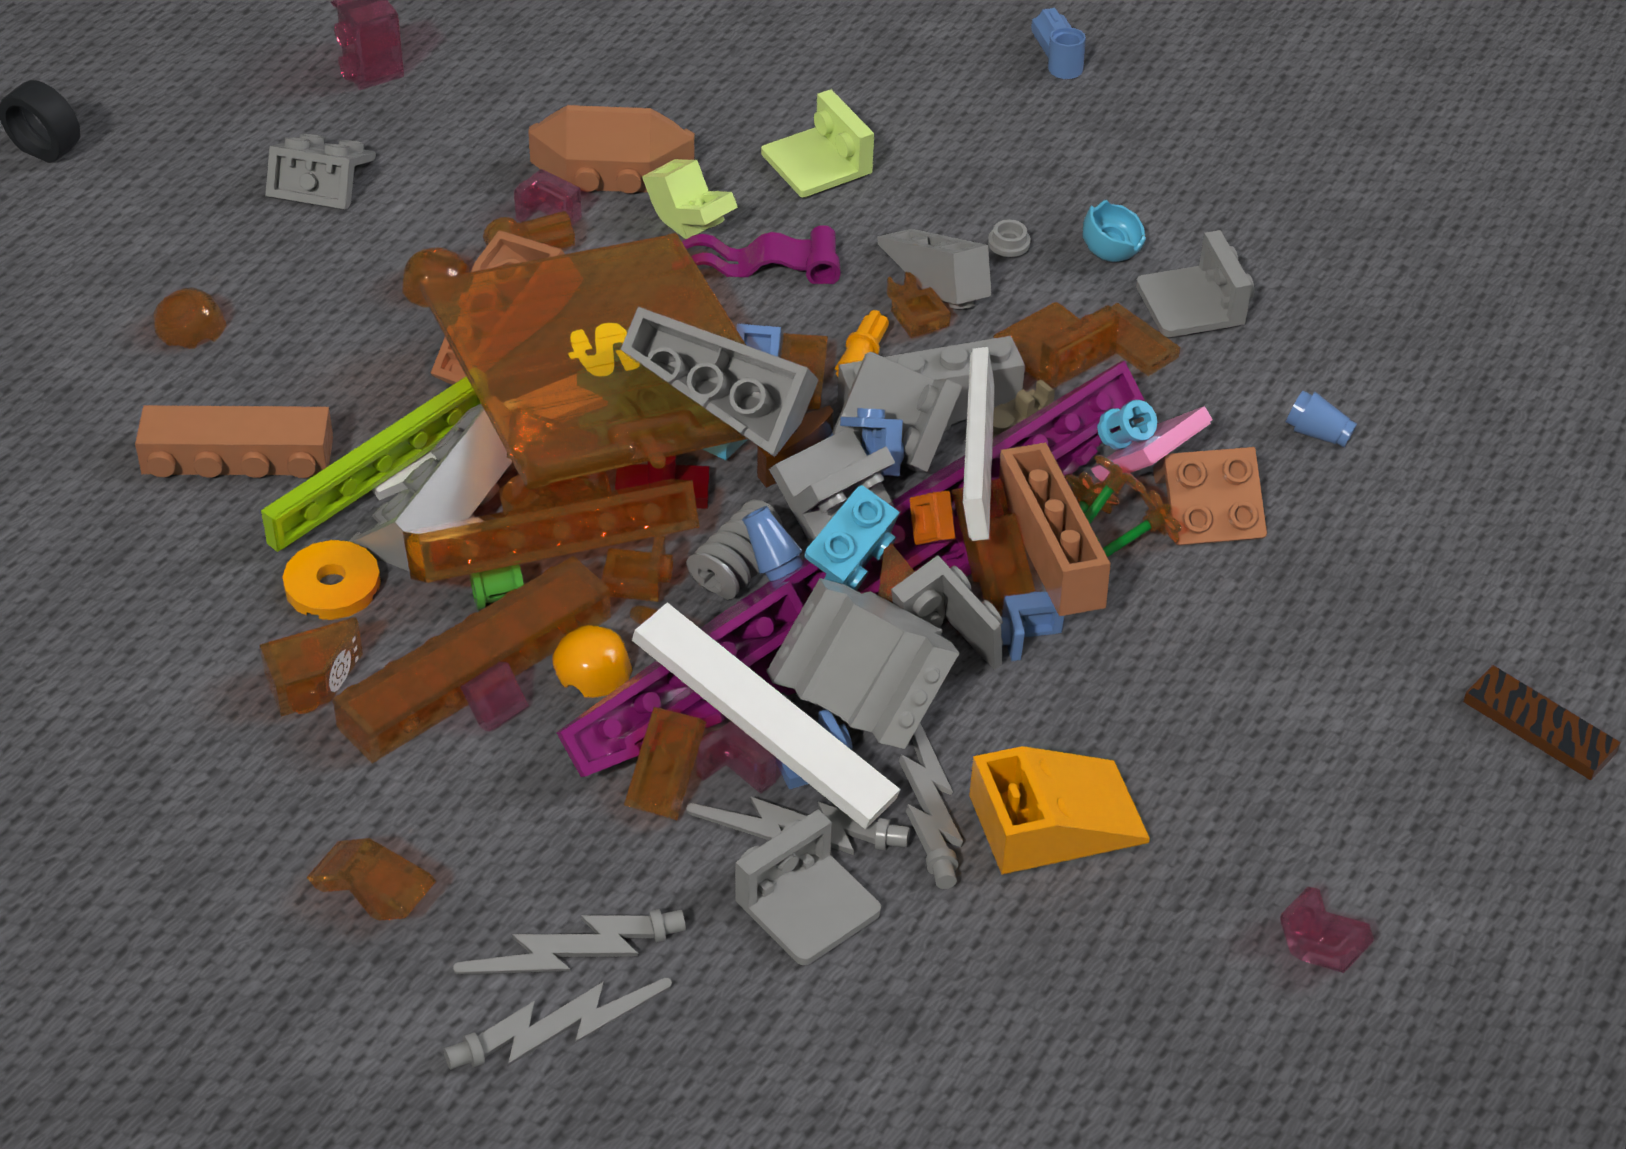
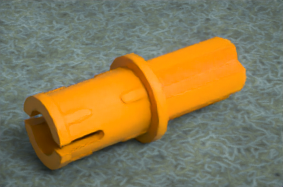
[835,310,889,377]

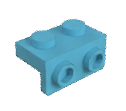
[804,485,900,591]

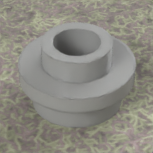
[988,219,1031,257]

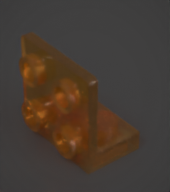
[993,302,1120,388]

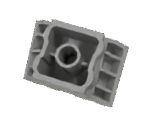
[766,578,959,749]

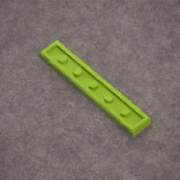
[261,370,489,552]

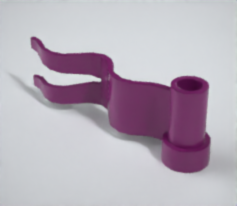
[671,225,841,284]

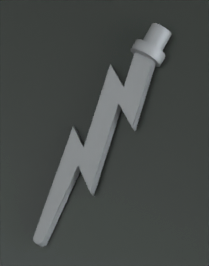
[899,723,963,889]
[686,796,910,855]
[453,909,686,974]
[443,978,672,1070]

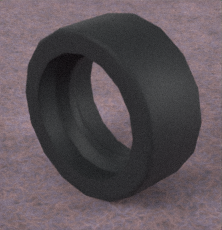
[0,80,81,163]

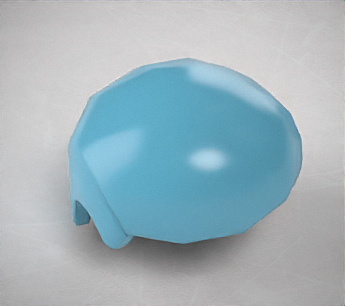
[1082,200,1146,262]

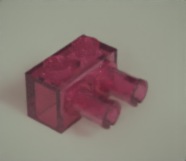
[330,0,404,90]

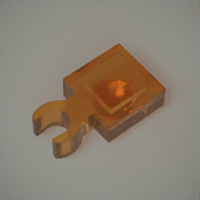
[887,272,951,338]

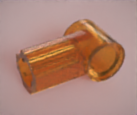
[483,211,575,249]

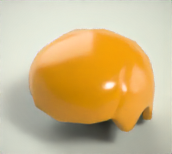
[552,625,633,698]

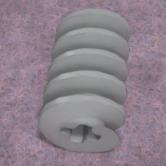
[686,499,782,600]

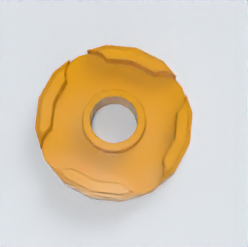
[282,540,381,620]

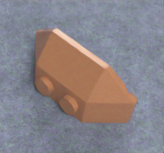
[528,105,695,193]

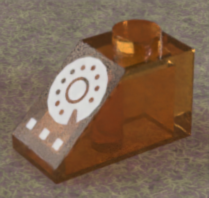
[259,617,363,717]

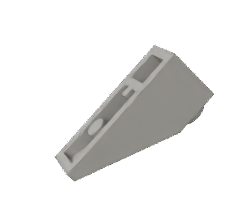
[877,229,991,309]

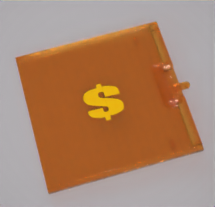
[420,233,748,490]

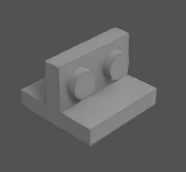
[769,427,895,544]

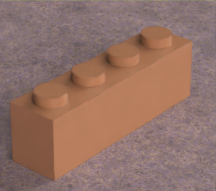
[135,405,333,478]
[998,442,1111,616]

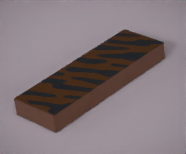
[1463,665,1621,780]

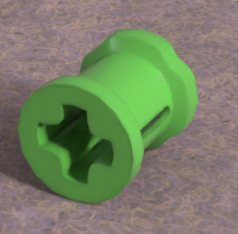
[469,560,526,610]

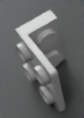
[265,133,376,209]
[833,352,963,472]
[891,555,1003,670]

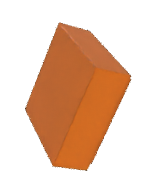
[910,491,955,545]

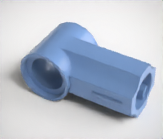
[1031,8,1086,79]

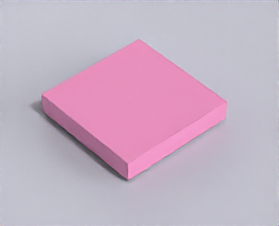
[1091,406,1213,482]

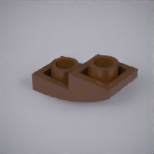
[757,405,834,488]

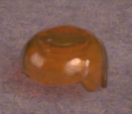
[402,247,470,307]
[153,287,227,349]

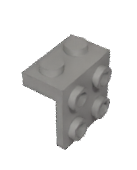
[1136,230,1254,337]
[735,809,881,965]

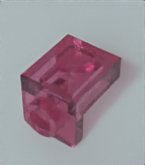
[514,169,582,226]
[696,721,776,793]
[1280,886,1374,973]

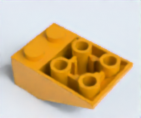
[969,746,1150,875]

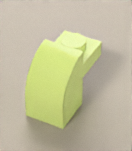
[642,159,738,239]

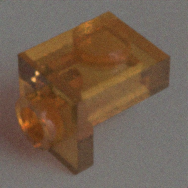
[601,535,674,602]

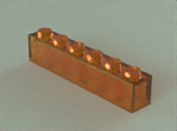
[402,479,700,583]
[333,556,611,764]

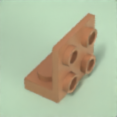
[1153,447,1267,545]

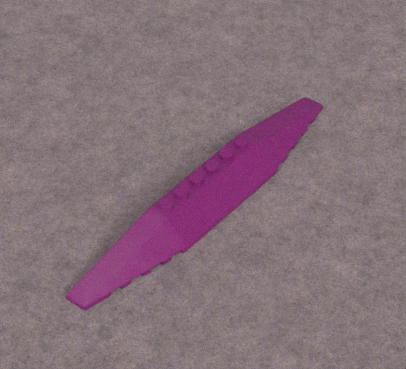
[556,361,1145,777]

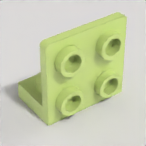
[761,89,874,197]

